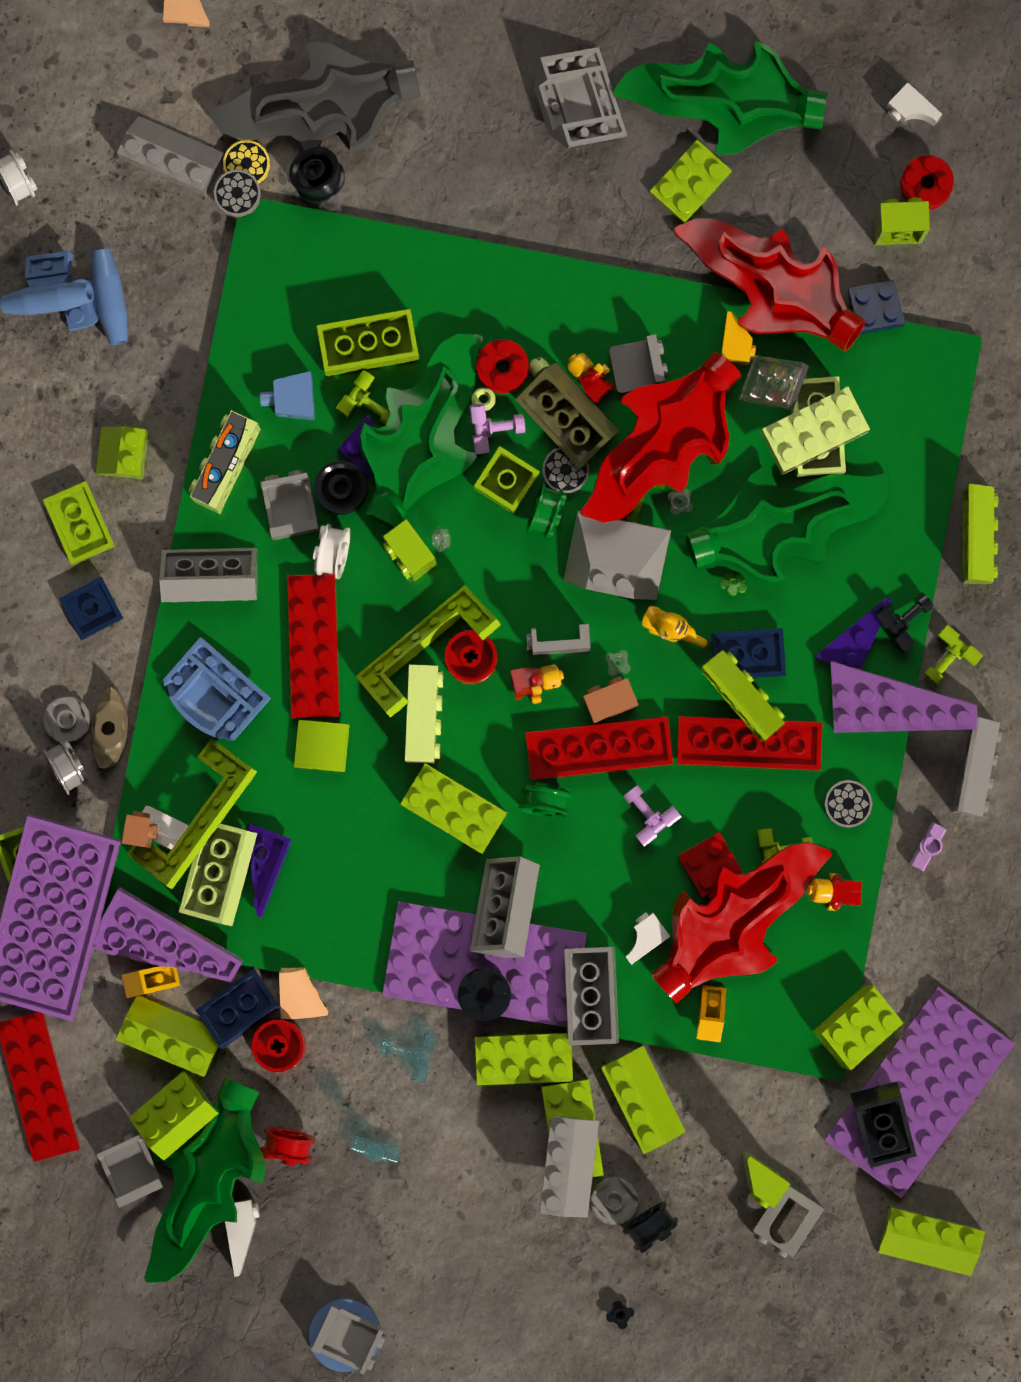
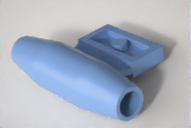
[65,249,128,345]
[0,251,94,315]

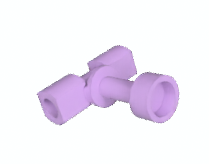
[469,404,525,454]
[623,785,681,847]
[909,822,947,872]

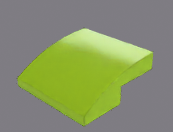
[294,720,350,772]

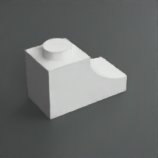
[886,83,942,126]
[625,912,670,965]

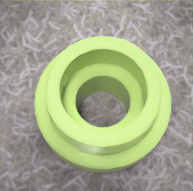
[472,387,495,411]

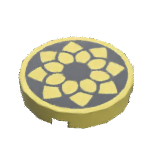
[223,140,270,183]

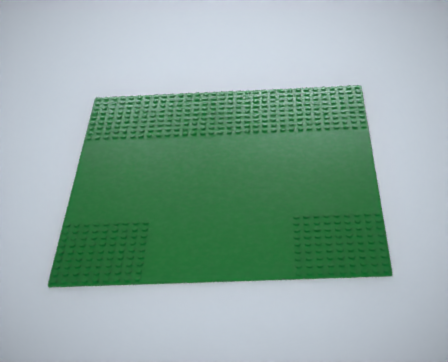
[100,199,982,1081]

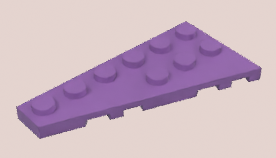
[831,661,978,733]
[93,887,244,982]

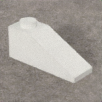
[225,1198,260,1277]

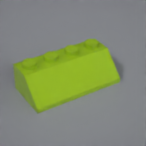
[962,484,998,584]
[700,650,785,743]
[116,996,219,1077]
[601,1045,686,1154]
[741,1150,791,1209]
[878,1206,986,1276]

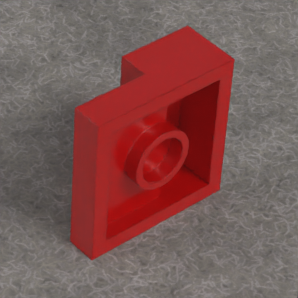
[678,832,744,899]

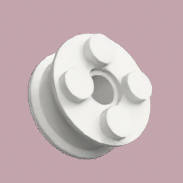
[0,150,37,206]
[313,524,350,579]

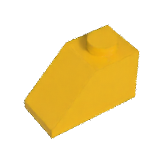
[721,311,756,366]
[121,966,181,998]
[697,985,727,1042]

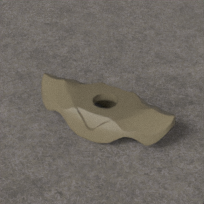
[91,687,128,769]

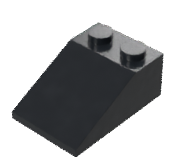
[850,1081,917,1168]

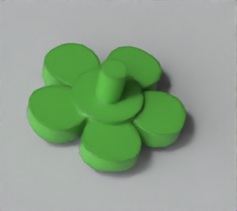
[720,573,747,596]

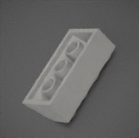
[117,116,224,197]
[159,548,258,603]
[952,717,1003,817]
[470,856,540,958]
[564,947,619,1046]
[540,1115,599,1218]

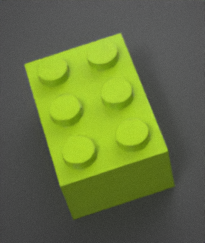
[874,198,930,245]
[383,519,437,582]
[812,985,903,1070]
[129,1071,219,1160]

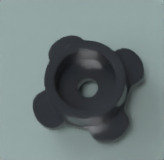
[606,1300,634,1329]

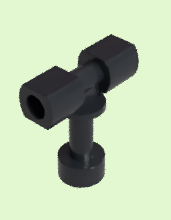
[873,593,934,652]

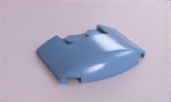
[163,637,271,742]

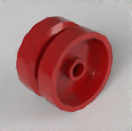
[445,630,497,684]
[252,1019,306,1072]

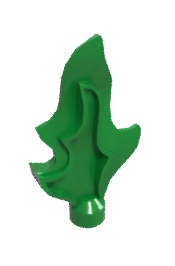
[613,41,827,155]
[358,334,483,529]
[685,464,890,584]
[144,1078,266,1283]

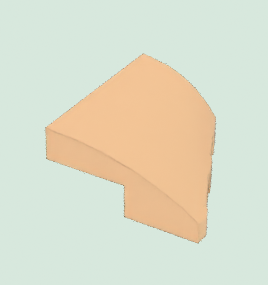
[163,0,210,27]
[279,968,328,1019]

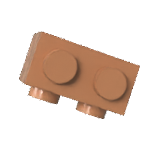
[583,676,639,724]
[122,811,159,848]

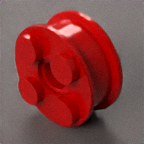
[900,155,954,210]
[477,339,529,394]
[260,1127,316,1166]

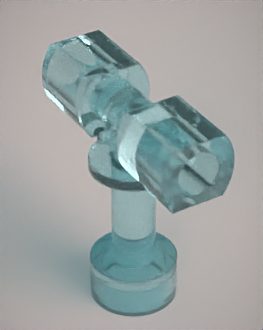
[379,1033,438,1083]
[351,1135,401,1164]

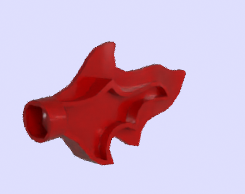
[674,218,866,352]
[580,352,741,523]
[651,842,831,1003]

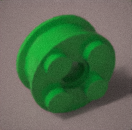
[526,483,567,539]
[518,783,573,819]

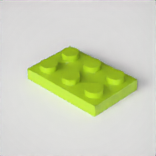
[650,140,732,223]
[43,481,115,565]

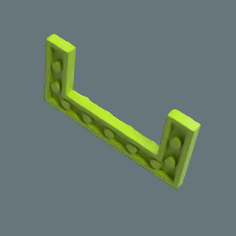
[355,585,501,718]
[127,738,257,889]

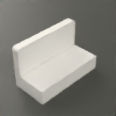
[143,806,188,850]

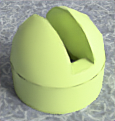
[529,357,549,378]

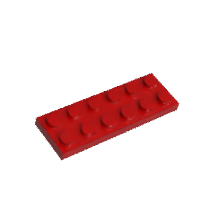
[288,574,340,718]
[677,716,822,771]
[526,717,673,780]
[0,1012,81,1162]

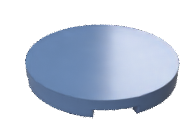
[309,1298,380,1372]

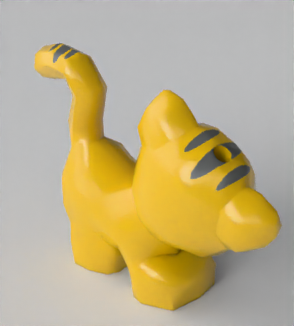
[642,606,709,650]

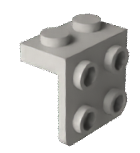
[609,334,669,393]

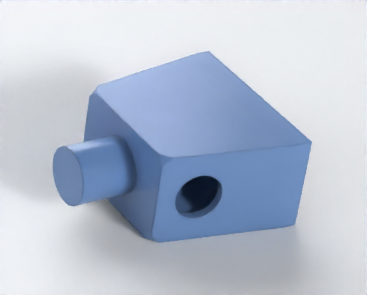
[260,372,315,420]

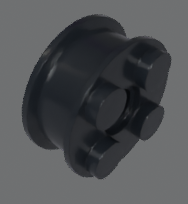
[289,147,345,204]
[314,461,368,515]
[457,968,511,1021]
[622,1201,678,1253]

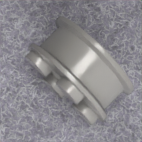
[42,739,90,795]

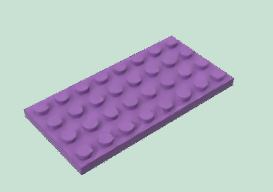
[0,814,122,1022]
[382,902,587,1027]
[824,986,1015,1198]

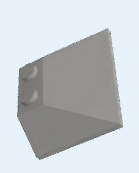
[534,47,627,148]
[563,511,671,600]

